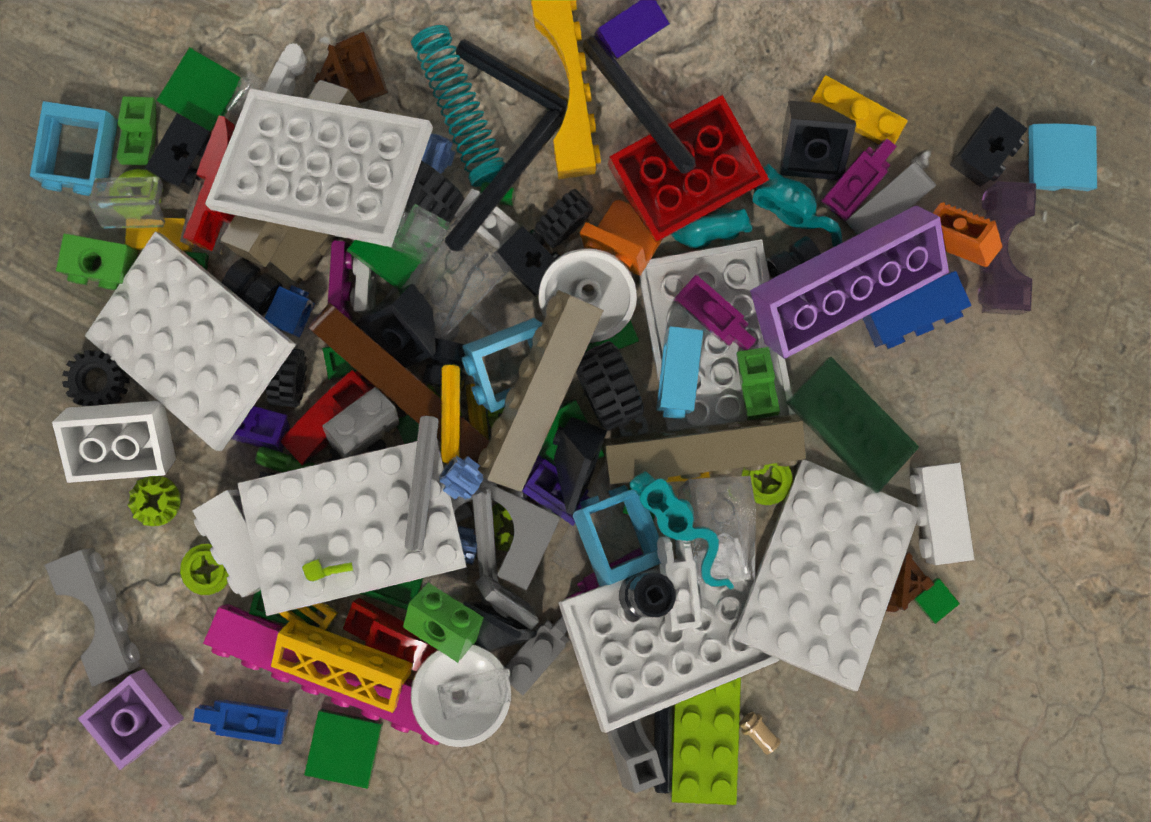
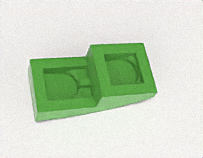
[116,96,156,165]
[736,347,780,420]

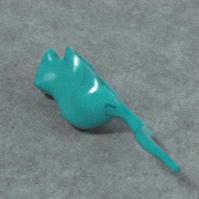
[752,164,843,247]
[671,208,753,249]
[630,471,734,590]

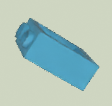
[30,101,118,196]
[462,318,543,413]
[656,326,703,419]
[572,485,661,586]

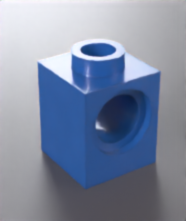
[265,285,315,338]

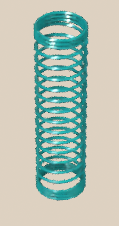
[411,25,506,187]

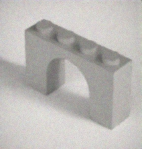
[443,462,561,590]

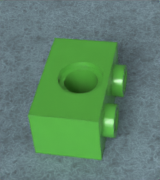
[56,233,138,291]
[403,582,484,663]

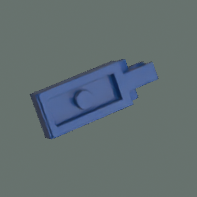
[193,700,288,745]

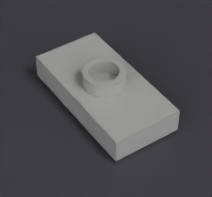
[476,574,539,630]

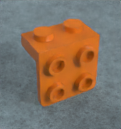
[580,200,663,276]

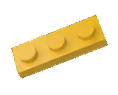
[810,75,908,145]

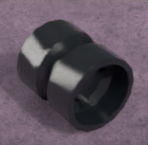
[766,236,821,279]
[221,258,283,316]
[422,338,467,392]
[619,573,676,618]

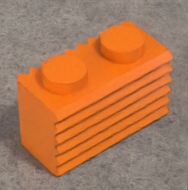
[933,202,1003,267]

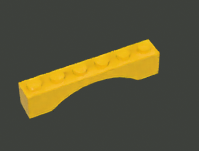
[531,0,601,180]

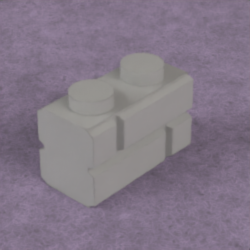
[322,387,399,458]

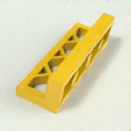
[271,618,413,713]

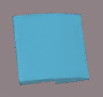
[1029,124,1097,191]

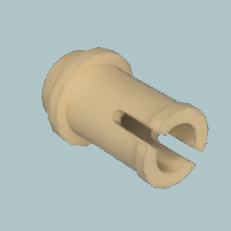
[739,712,781,755]

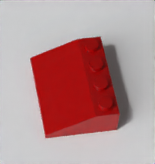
[607,94,770,242]

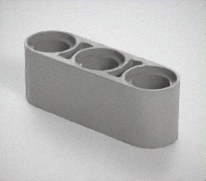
[846,161,936,235]

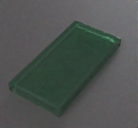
[785,357,919,493]

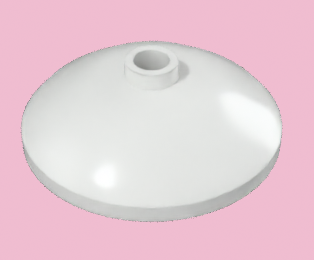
[539,248,637,342]
[411,645,511,747]

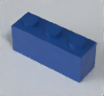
[862,271,972,349]

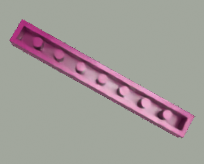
[203,604,458,745]

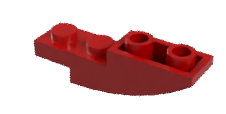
[183,115,236,251]
[281,370,384,466]
[343,598,437,671]

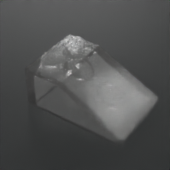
[415,218,511,338]
[677,476,756,585]

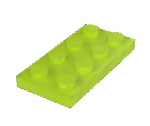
[671,677,741,805]

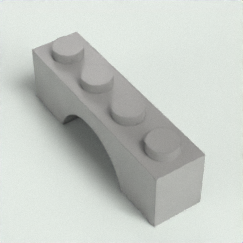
[45,548,141,687]
[607,719,665,793]

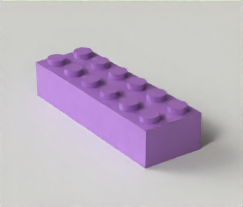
[750,205,949,359]

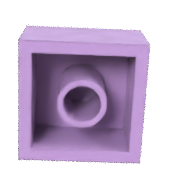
[78,669,184,770]

